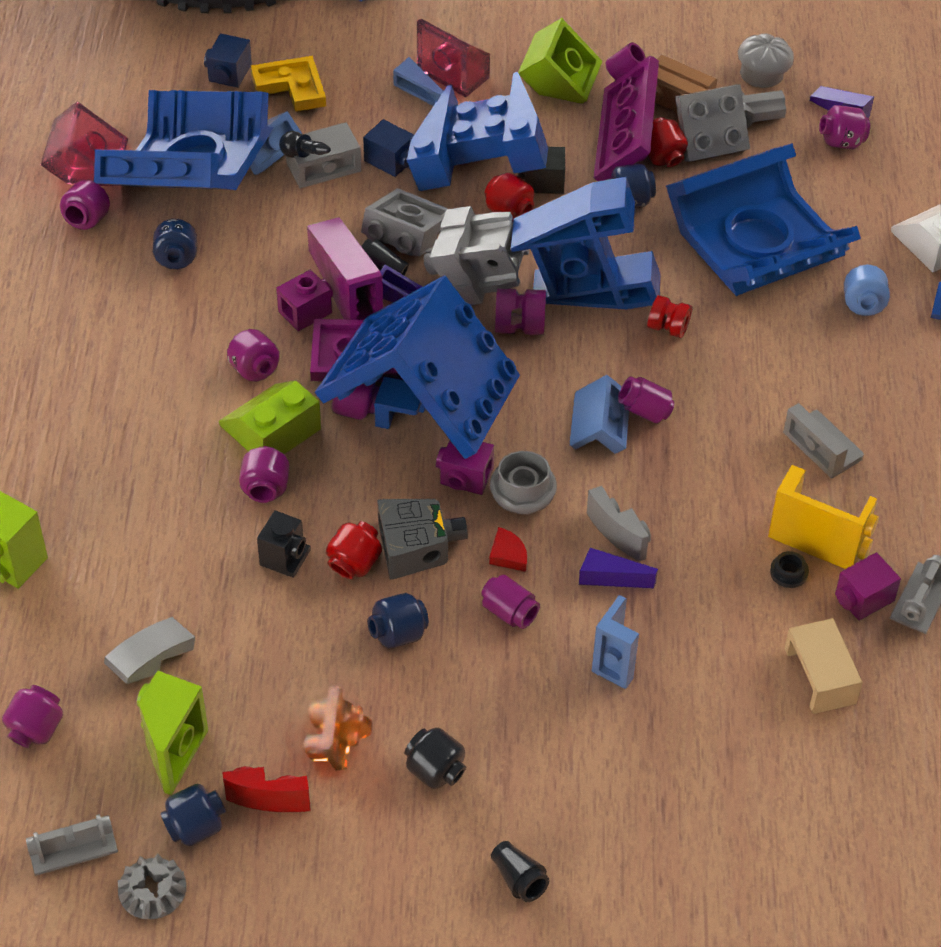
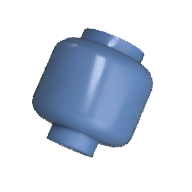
[844,264,890,316]

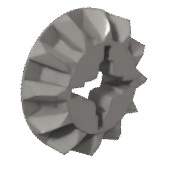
[118,853,186,919]

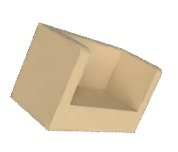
[784,618,862,714]

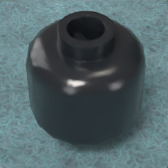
[404,727,467,789]

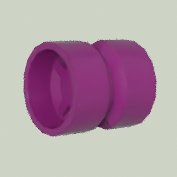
[495,288,546,335]

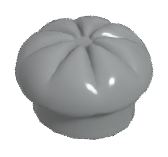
[738,33,794,88]
[490,451,557,514]

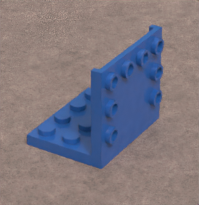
[314,275,520,459]

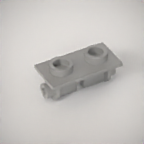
[890,555,941,634]
[26,814,118,876]

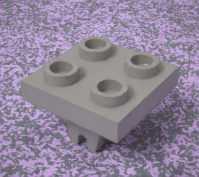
[675,84,750,162]

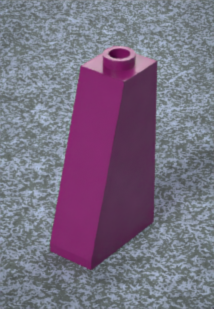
[307,217,383,320]

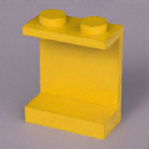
[768,465,879,569]

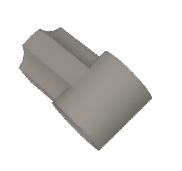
[742,90,786,128]

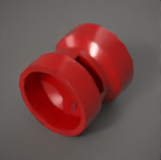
[647,295,693,338]

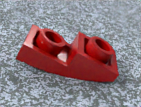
[222,766,311,812]

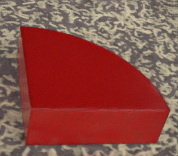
[489,527,527,572]

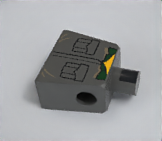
[377,499,468,580]

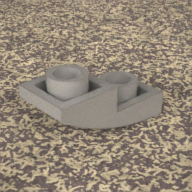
[587,486,651,561]
[104,617,195,684]

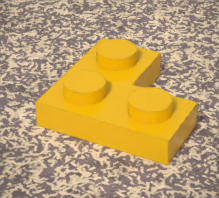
[250,55,326,112]

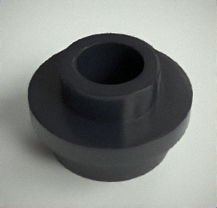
[770,551,809,588]

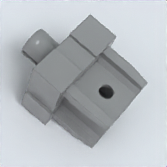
[424,206,530,305]

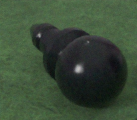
[279,131,331,158]

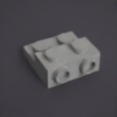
[361,188,448,257]

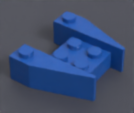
[407,72,548,191]
[511,177,661,310]

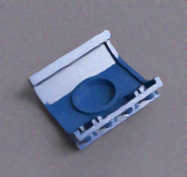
[94,90,274,190]
[666,143,861,296]

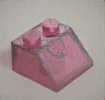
[417,19,490,97]
[41,101,129,187]

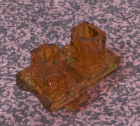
[304,686,373,771]

